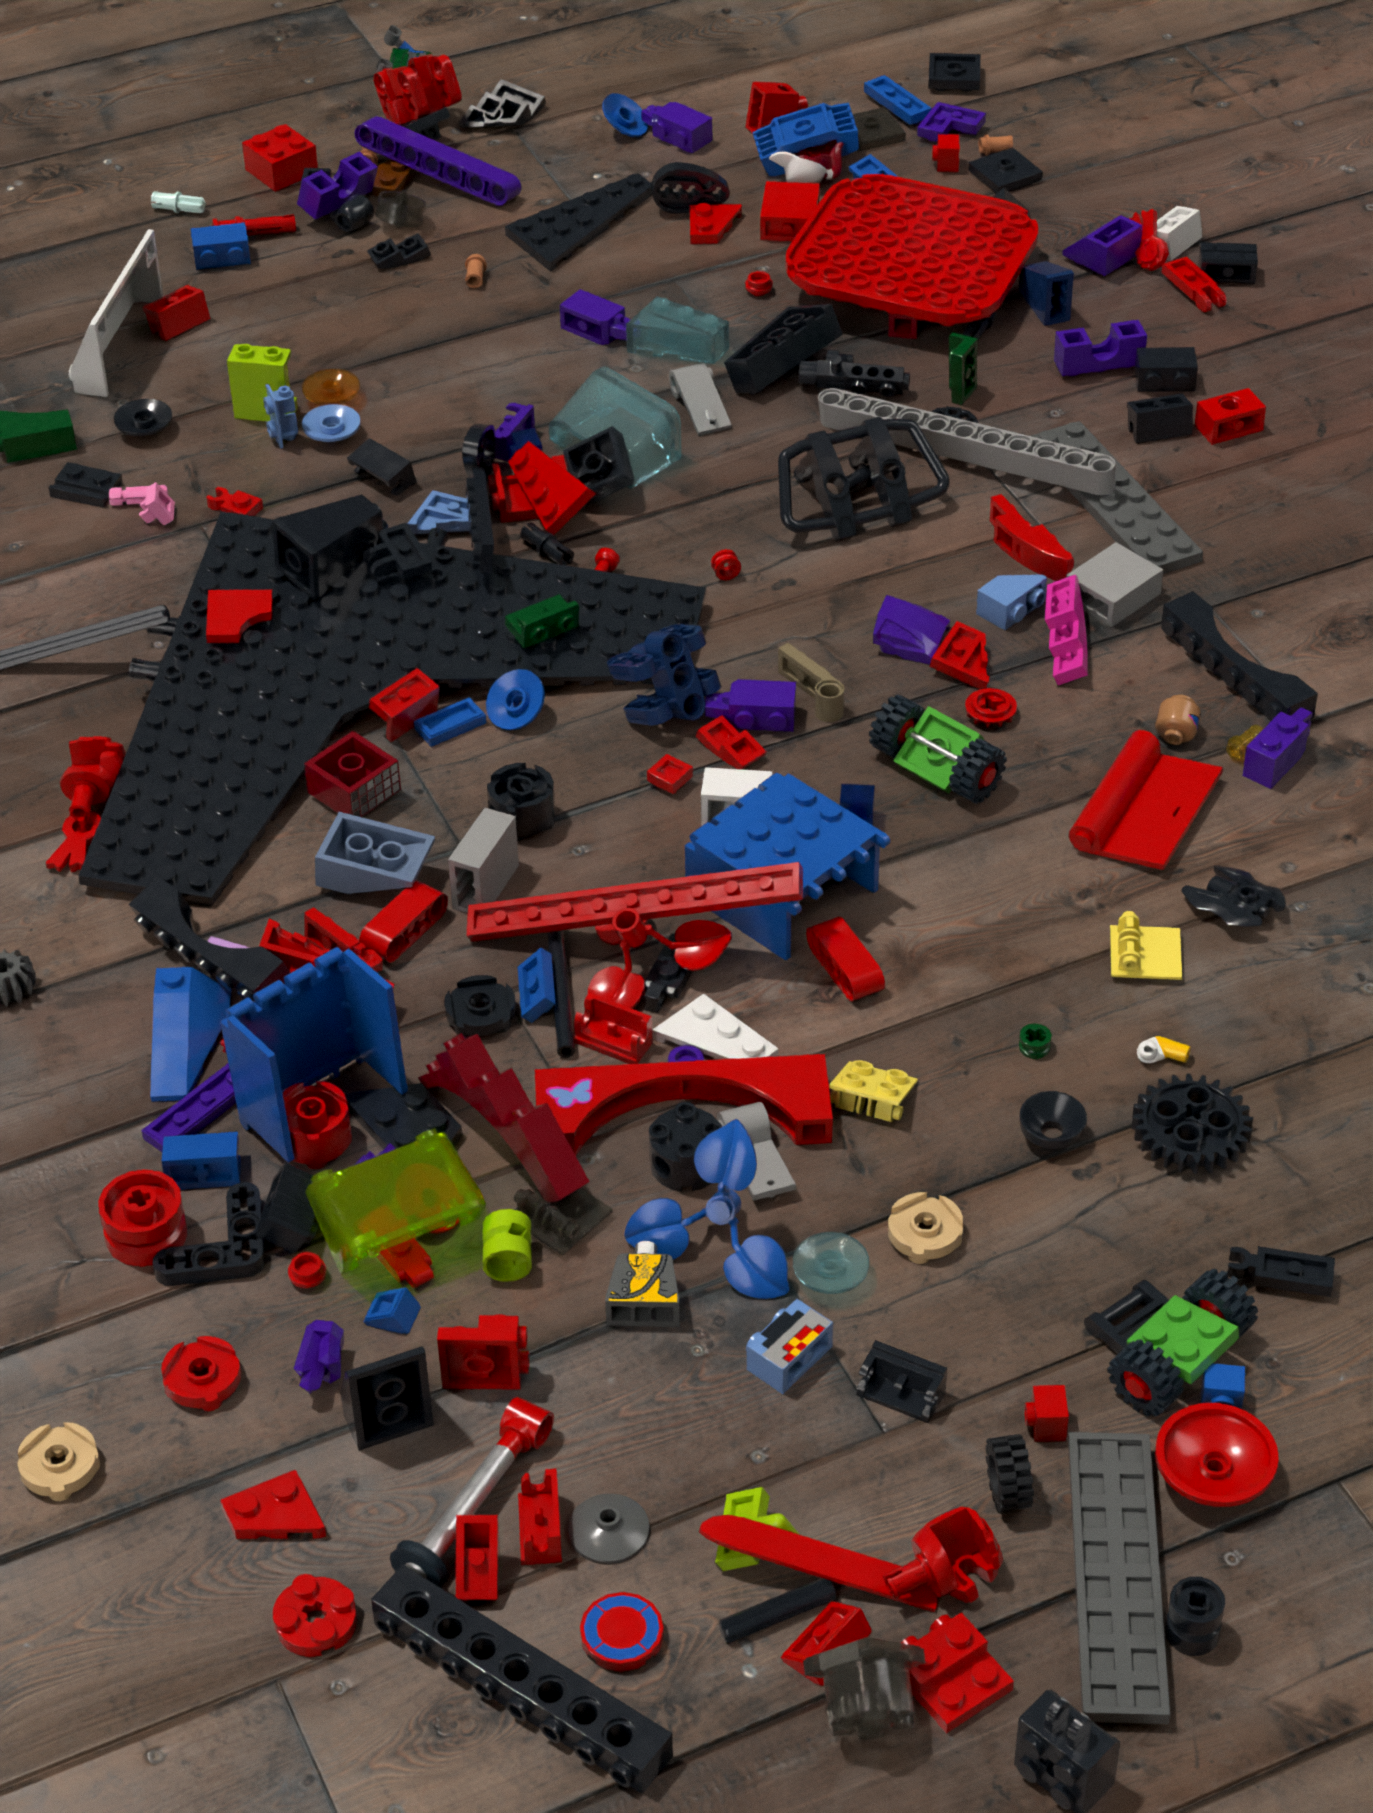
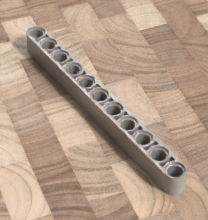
[818,388,1116,495]

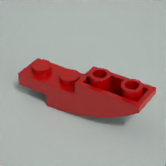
[989,494,1074,581]

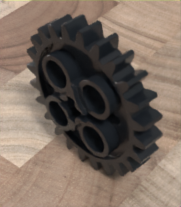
[1131,1073,1253,1174]

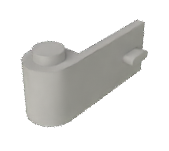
[669,363,732,436]
[717,1102,796,1201]

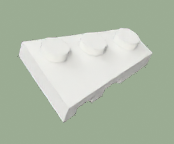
[652,994,778,1060]

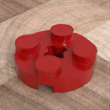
[161,1336,241,1411]
[273,1574,357,1657]

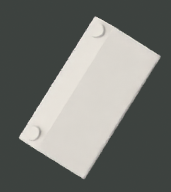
[69,229,164,397]

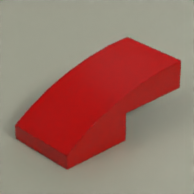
[696,715,767,770]

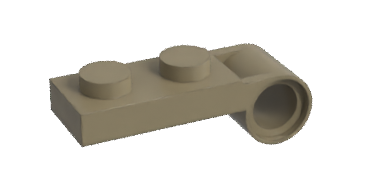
[778,643,844,722]

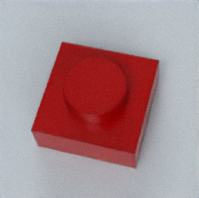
[647,754,693,794]

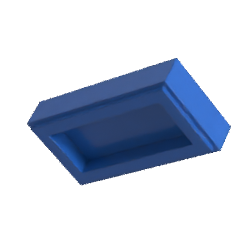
[414,697,487,747]

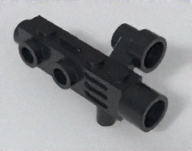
[799,350,910,397]

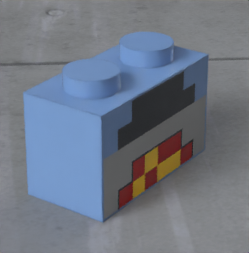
[746,1299,833,1394]

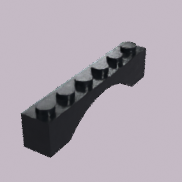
[1161,591,1318,722]
[128,876,291,1002]

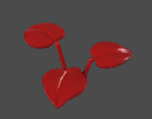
[588,908,732,1009]

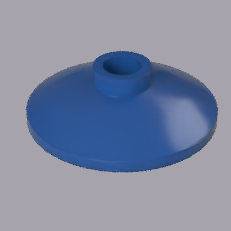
[602,93,648,137]
[486,669,545,731]

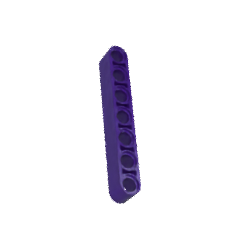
[354,116,522,206]

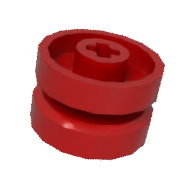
[98,1169,188,1267]

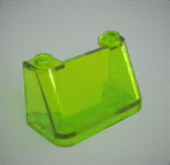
[305,1129,487,1275]

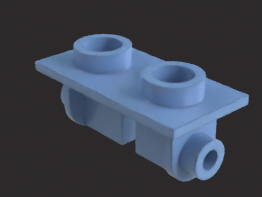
[263,384,298,449]

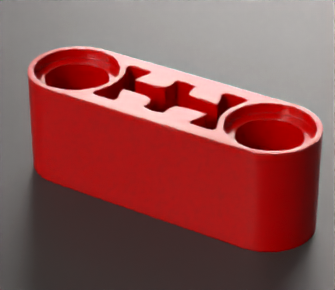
[359,880,448,963]
[806,916,885,1002]

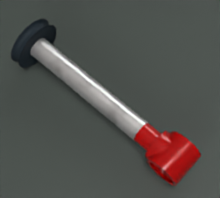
[389,1397,554,1588]

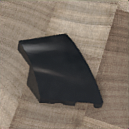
[459,79,546,127]

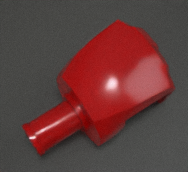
[60,736,126,820]
[883,1506,1003,1603]

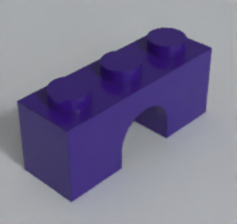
[297,151,378,220]
[1054,320,1147,376]

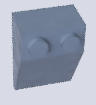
[315,812,435,894]

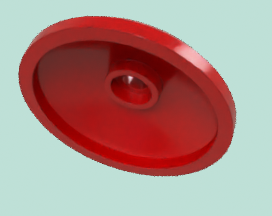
[1155,1403,1279,1507]

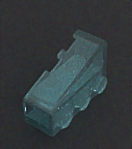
[626,296,729,364]

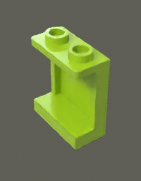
[227,344,298,421]

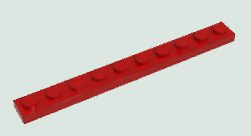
[466,862,803,942]

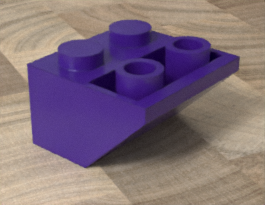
[1062,215,1143,276]

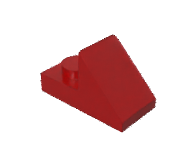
[456,1515,500,1600]

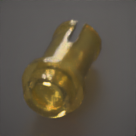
[1226,725,1263,760]

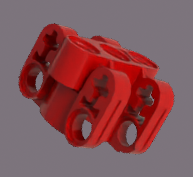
[373,54,462,125]

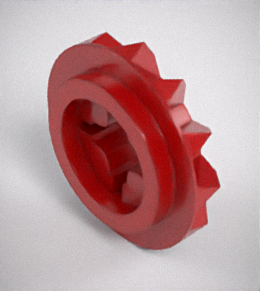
[965,688,1017,728]

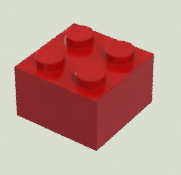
[242,124,318,192]

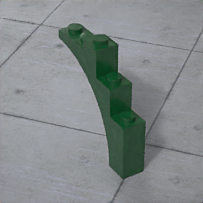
[0,409,77,463]

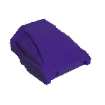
[873,595,950,664]

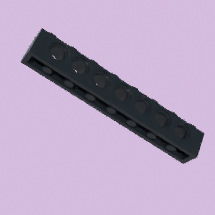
[371,1565,673,1794]

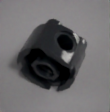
[487,763,555,841]
[648,1102,722,1191]

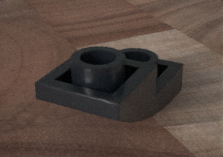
[367,233,432,269]

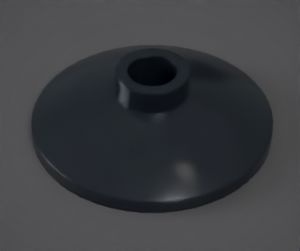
[114,399,172,436]

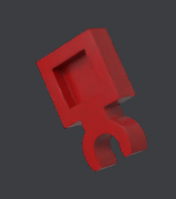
[206,487,263,516]

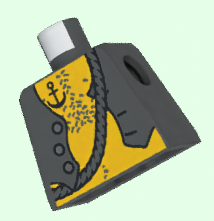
[605,1241,680,1327]

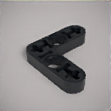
[152,1182,265,1286]

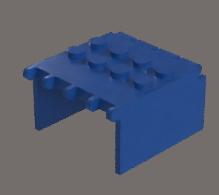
[685,773,891,960]
[220,947,408,1163]

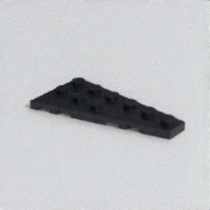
[505,173,653,272]

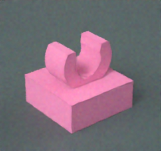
[139,482,175,525]

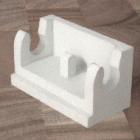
[1157,206,1202,261]

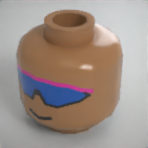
[1155,694,1201,745]

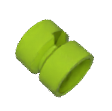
[483,1209,532,1282]

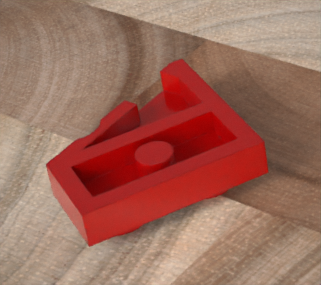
[690,203,742,244]
[929,621,989,689]
[220,1469,326,1539]

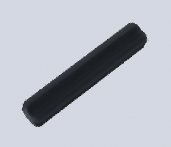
[719,1578,836,1643]

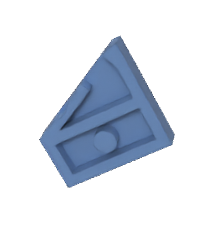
[407,490,470,534]

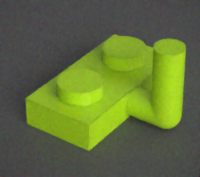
[715,1487,800,1571]

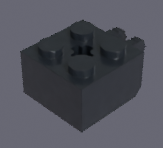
[1014,1689,1120,1813]

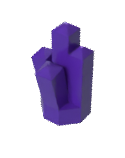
[294,1320,344,1394]

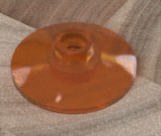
[302,369,360,405]

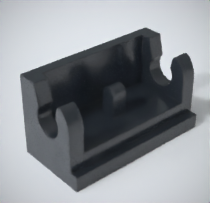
[1127,393,1193,443]
[347,438,417,496]
[856,1340,947,1423]

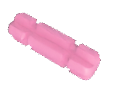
[109,485,168,506]

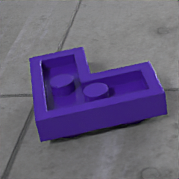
[917,102,986,141]

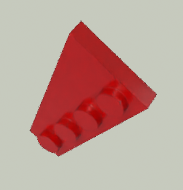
[508,441,596,535]

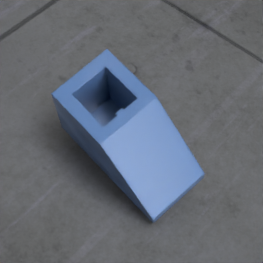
[976,575,1047,630]

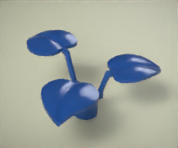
[624,1119,790,1299]

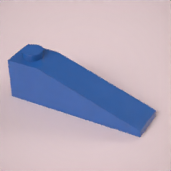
[150,967,232,1102]

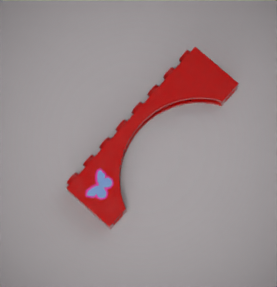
[535,1054,833,1156]

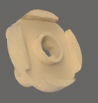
[888,1192,963,1264]
[18,1422,100,1501]

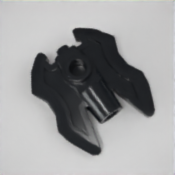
[1182,865,1286,927]

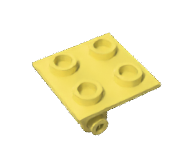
[1110,911,1182,980]
[829,1060,918,1122]

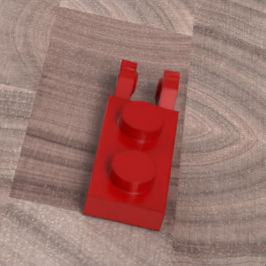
[1162,256,1227,312]

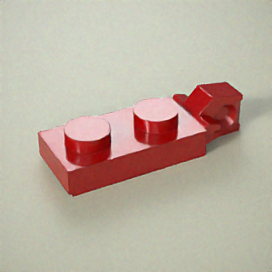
[304,907,383,972]

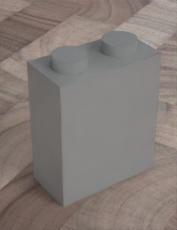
[1066,542,1163,627]
[448,808,519,913]

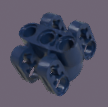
[607,624,722,726]

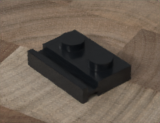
[49,462,123,507]

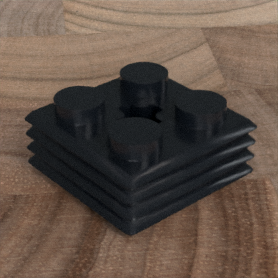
[563,426,635,506]

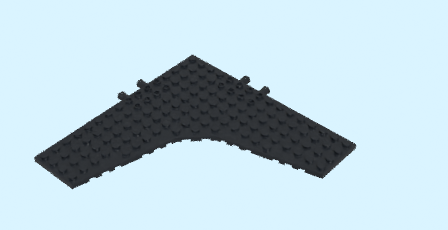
[78,511,706,907]

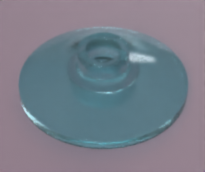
[793,1232,869,1294]

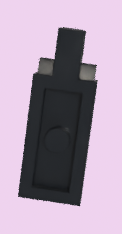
[645,933,693,1013]

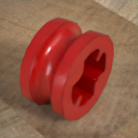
[711,549,741,581]

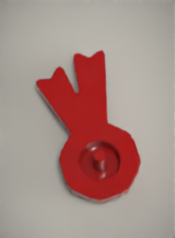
[1129,209,1169,271]
[46,812,101,873]

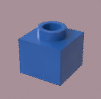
[1201,1363,1245,1409]

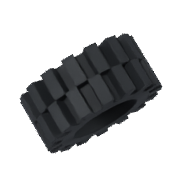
[985,1434,1034,1512]

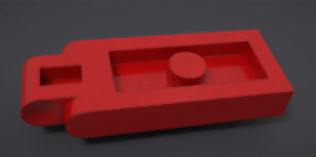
[354,1205,434,1289]

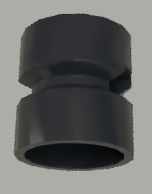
[1165,1577,1225,1656]

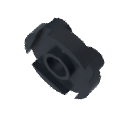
[444,975,516,1037]

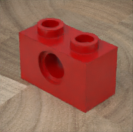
[1194,388,1266,445]

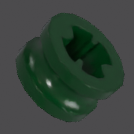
[1019,1023,1052,1059]

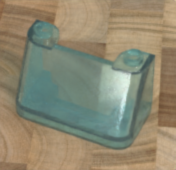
[549,366,681,489]

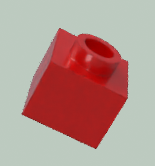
[932,134,960,172]
[1024,1385,1069,1442]

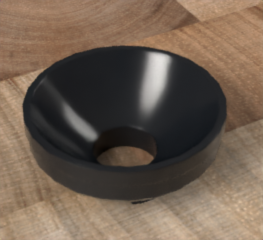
[1019,1091,1087,1150]

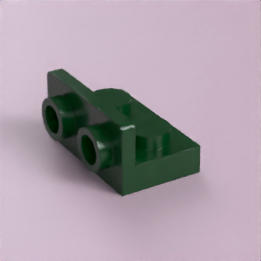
[949,333,977,405]
[505,594,579,648]

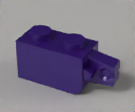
[641,102,713,153]
[560,289,639,345]
[705,679,796,732]
[1242,708,1312,789]

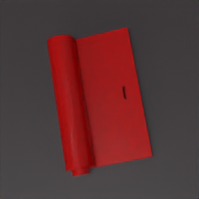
[1068,730,1223,870]

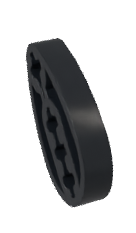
[651,162,730,214]
[462,424,496,482]

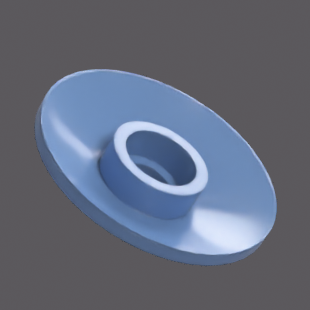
[302,404,361,442]

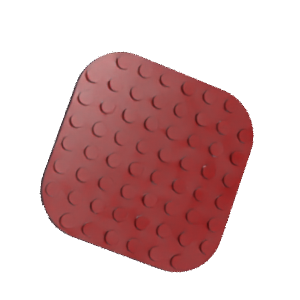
[785,174,1038,326]

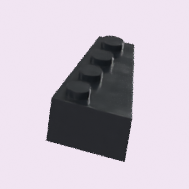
[724,304,843,395]

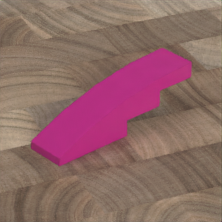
[1045,574,1088,686]

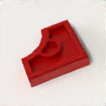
[206,590,273,643]

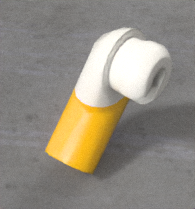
[1137,1036,1191,1063]

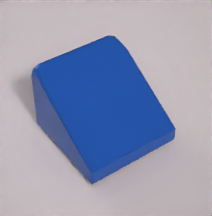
[363,1288,420,1334]

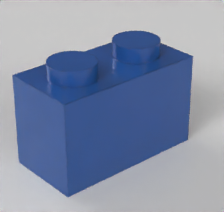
[190,222,251,270]

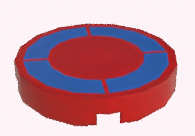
[580,1592,664,1672]

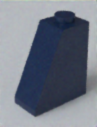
[1019,261,1074,326]

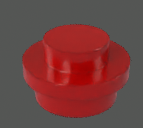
[745,271,773,296]
[288,1252,327,1288]

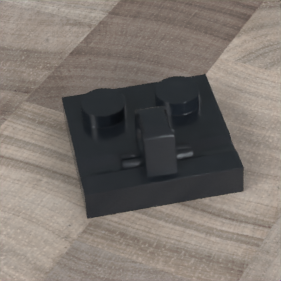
[400,107,450,140]

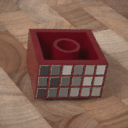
[304,731,401,817]

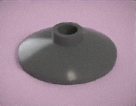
[568,1494,650,1564]

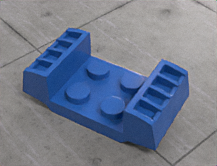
[753,103,859,176]

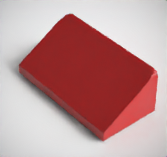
[781,1601,872,1686]

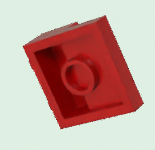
[437,1314,530,1390]
[895,1612,1014,1734]

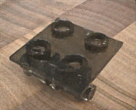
[514,1188,613,1256]

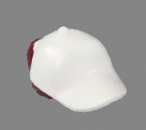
[769,142,844,183]

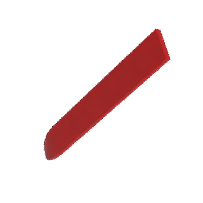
[699,1515,938,1612]

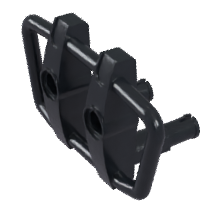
[778,417,950,541]

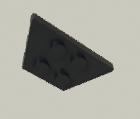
[345,1083,462,1172]

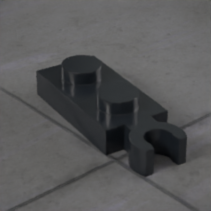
[1227,1246,1335,1297]

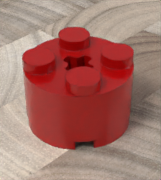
[282,1081,352,1169]

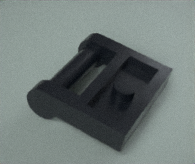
[1084,1280,1169,1354]

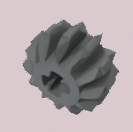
[0,948,37,1007]

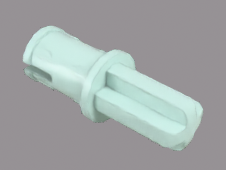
[151,191,206,213]

